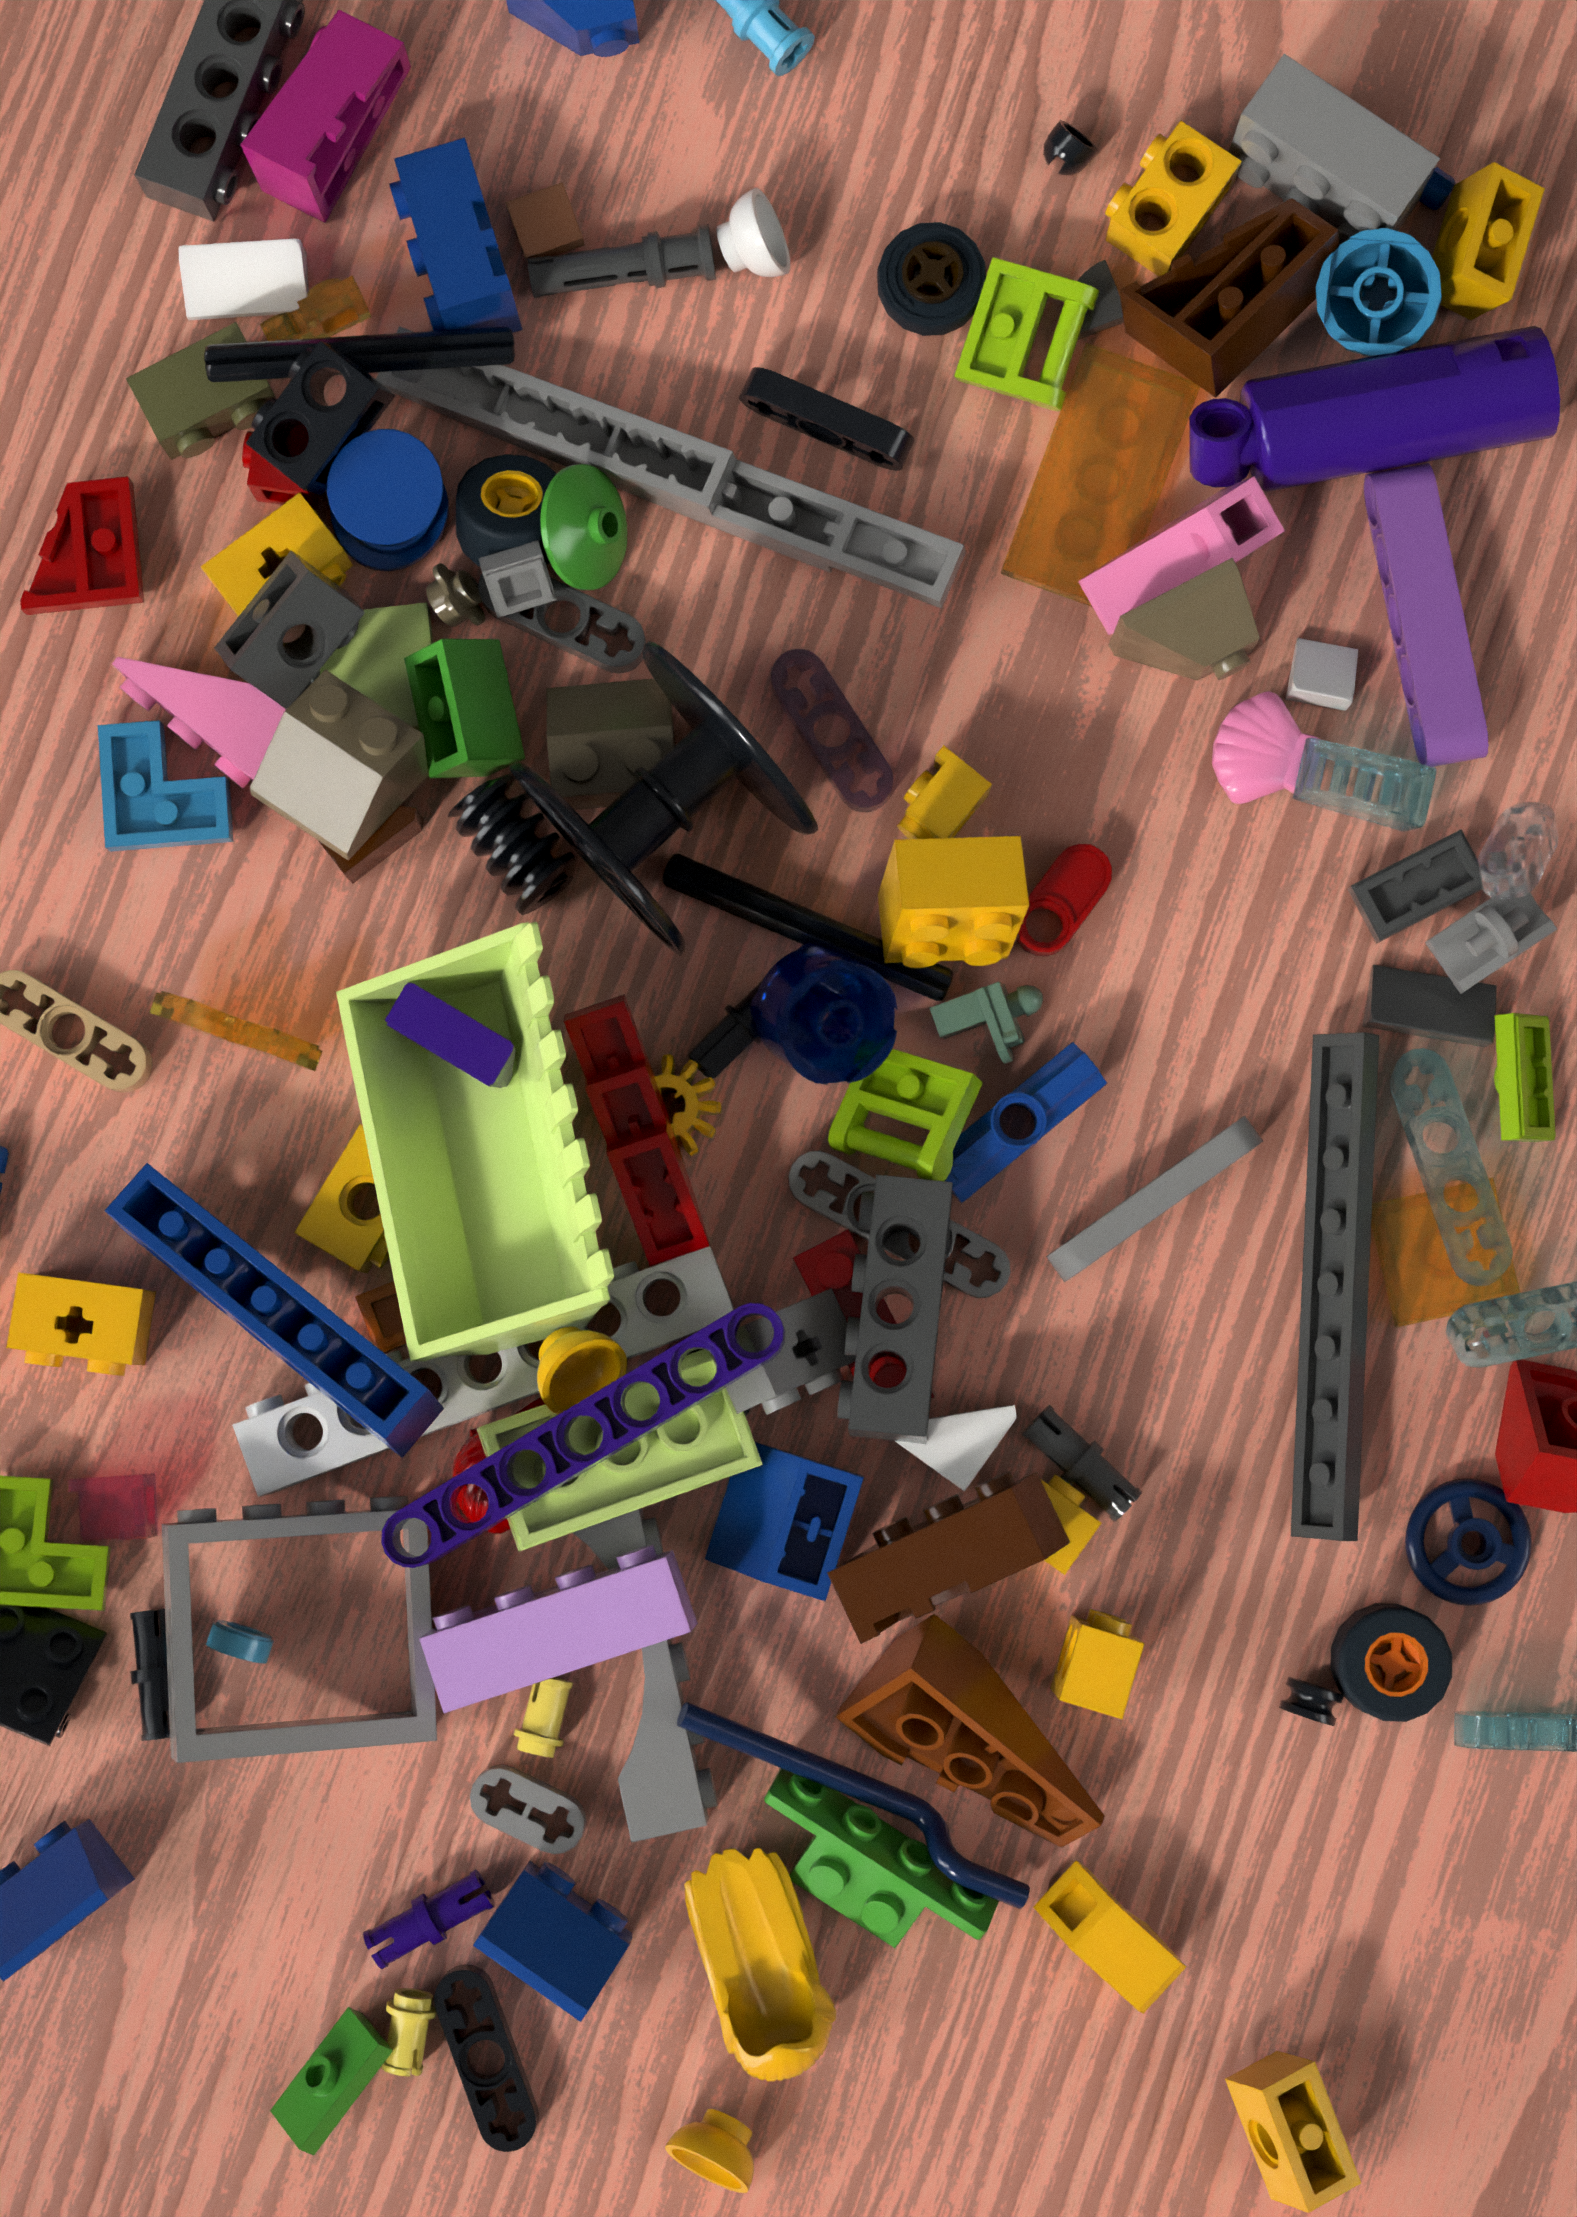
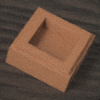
[505,182,585,266]

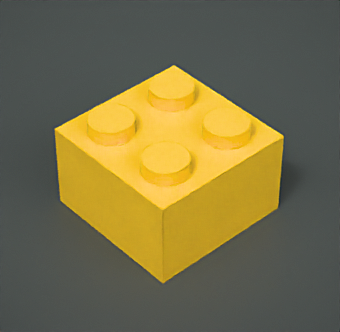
[878,836,1029,968]

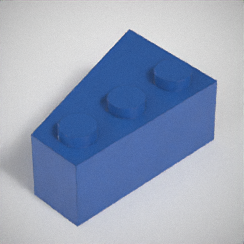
[389,138,522,333]

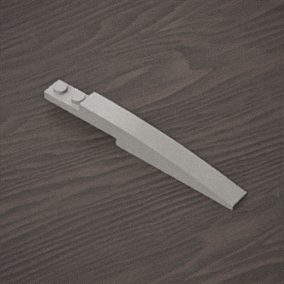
[376,326,966,609]

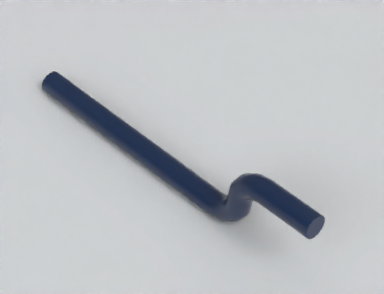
[677,1702,1030,1909]

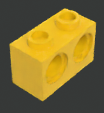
[1105,120,1242,276]
[1050,1609,1145,1719]

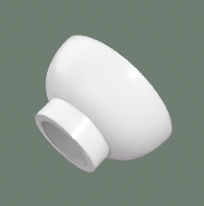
[716,188,790,277]

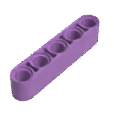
[1364,463,1489,768]

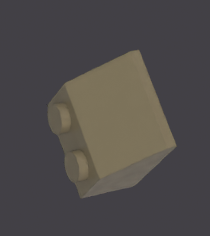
[250,670,428,860]
[546,678,675,810]

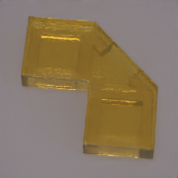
[149,991,323,1071]

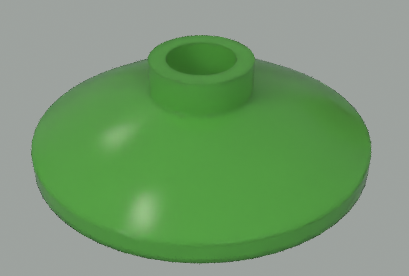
[540,464,628,590]

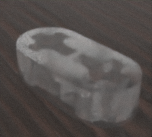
[1477,802,1559,900]

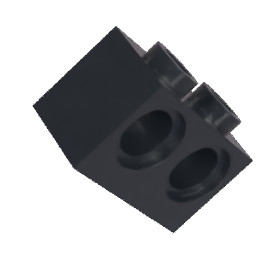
[246,341,396,496]

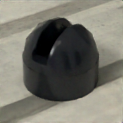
[1043,120,1098,176]

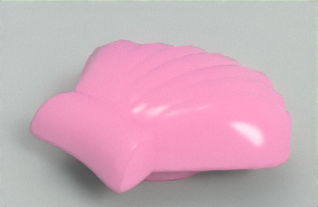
[1212,691,1321,804]

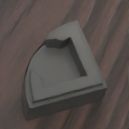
[1078,260,1124,340]

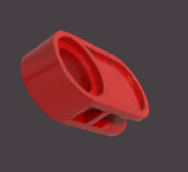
[1016,844,1112,957]

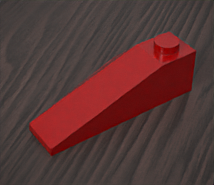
[1495,1358,1577,1513]

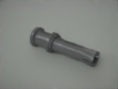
[528,224,716,298]

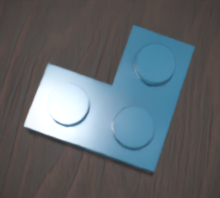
[98,720,234,852]

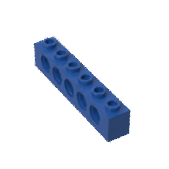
[104,1163,444,1458]

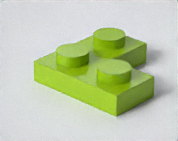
[0,1476,111,1611]

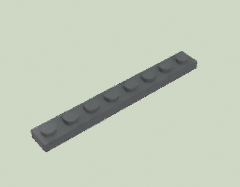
[1291,1032,1379,1541]

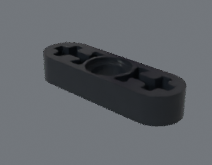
[739,367,914,471]
[434,1964,539,2152]

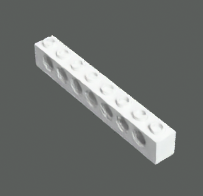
[232,1246,734,1497]

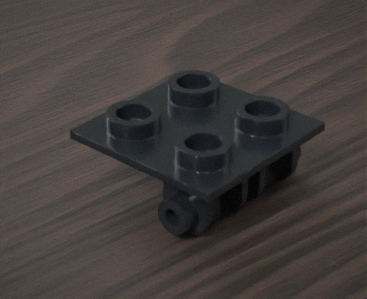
[0,1605,107,1746]

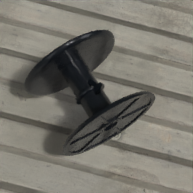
[509,641,818,956]

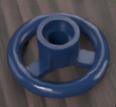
[1405,1479,1532,1606]

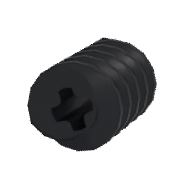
[448,773,575,915]

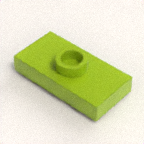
[1494,1013,1556,1142]

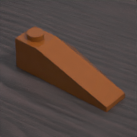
[835,1614,1105,1848]

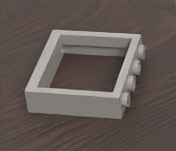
[162,1496,437,1763]

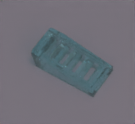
[1292,737,1436,832]

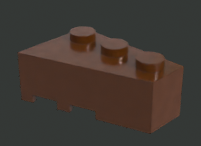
[1119,198,1340,398]
[827,1471,1071,1644]

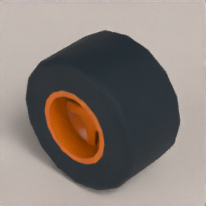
[1330,1603,1452,1722]

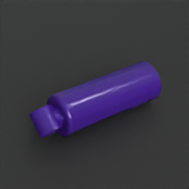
[1189,326,1560,491]

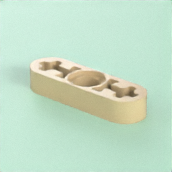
[0,970,152,1092]

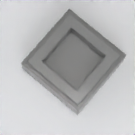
[478,540,557,618]

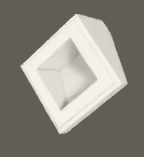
[1285,638,1358,711]

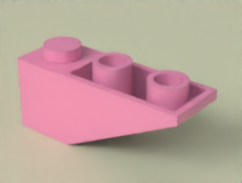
[1078,476,1285,635]
[112,657,286,789]

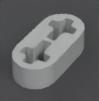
[470,1765,587,1854]

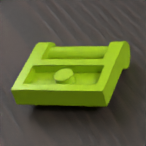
[954,257,1100,411]
[828,1041,983,1181]

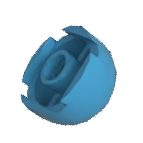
[1316,228,1442,357]

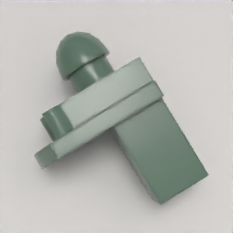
[930,982,1043,1064]

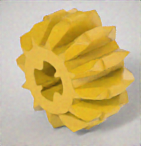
[652,1054,722,1156]

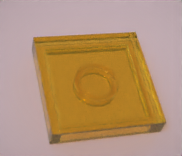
[1371,1178,1522,1327]

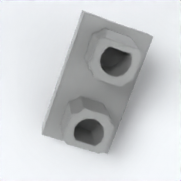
[1425,877,1557,994]

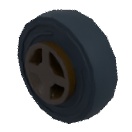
[877,222,986,336]

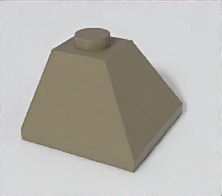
[1109,558,1260,681]

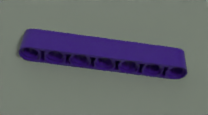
[381,1303,786,1568]

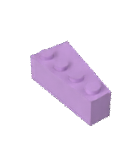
[419,1544,698,1713]

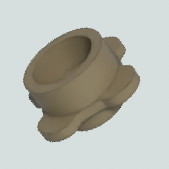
[426,563,485,627]

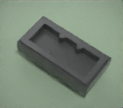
[1348,830,1490,944]

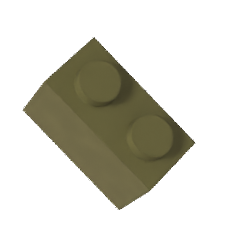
[126,322,277,460]

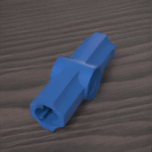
[945,1042,1107,1204]

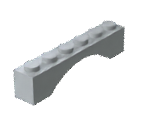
[573,1508,718,1843]

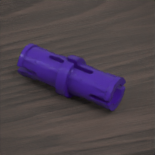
[363,1870,495,1969]

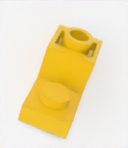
[1033,1860,1187,2014]

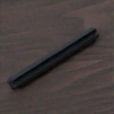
[204,327,515,383]
[662,854,953,1001]

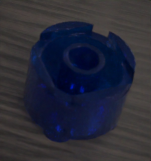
[750,943,898,1085]

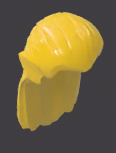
[684,1847,837,2082]

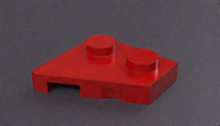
[20,476,144,615]

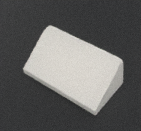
[178,238,310,320]

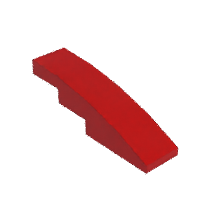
[563,994,710,1266]

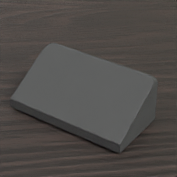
[1362,965,1497,1047]

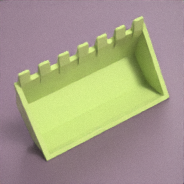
[336,922,614,1362]

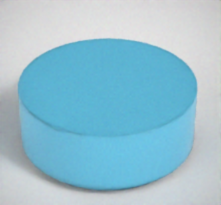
[206,1620,274,1664]

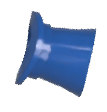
[327,429,449,571]

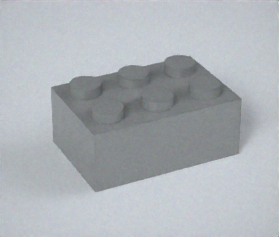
[1229,54,1440,244]

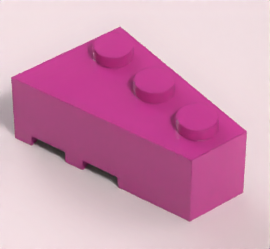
[240,10,411,223]

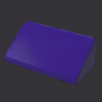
[385,983,516,1088]

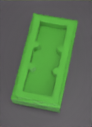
[270,2007,393,2155]

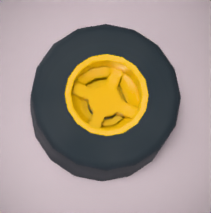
[456,454,557,567]

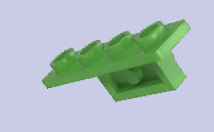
[764,1768,999,1948]

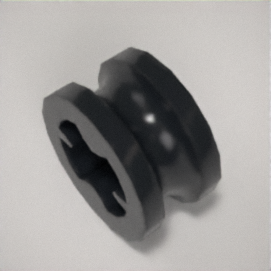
[1279,1677,1344,1726]

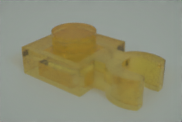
[260,275,371,341]

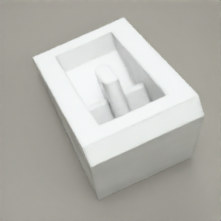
[895,1405,1017,1491]

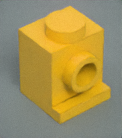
[897,745,992,839]

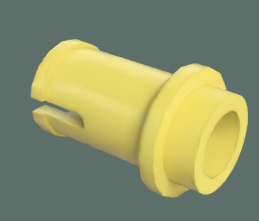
[513,1677,573,1758]
[381,1988,437,2076]

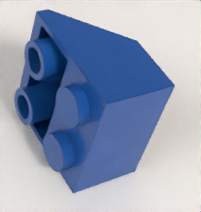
[705,1442,864,1601]

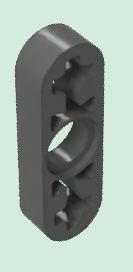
[478,573,646,674]

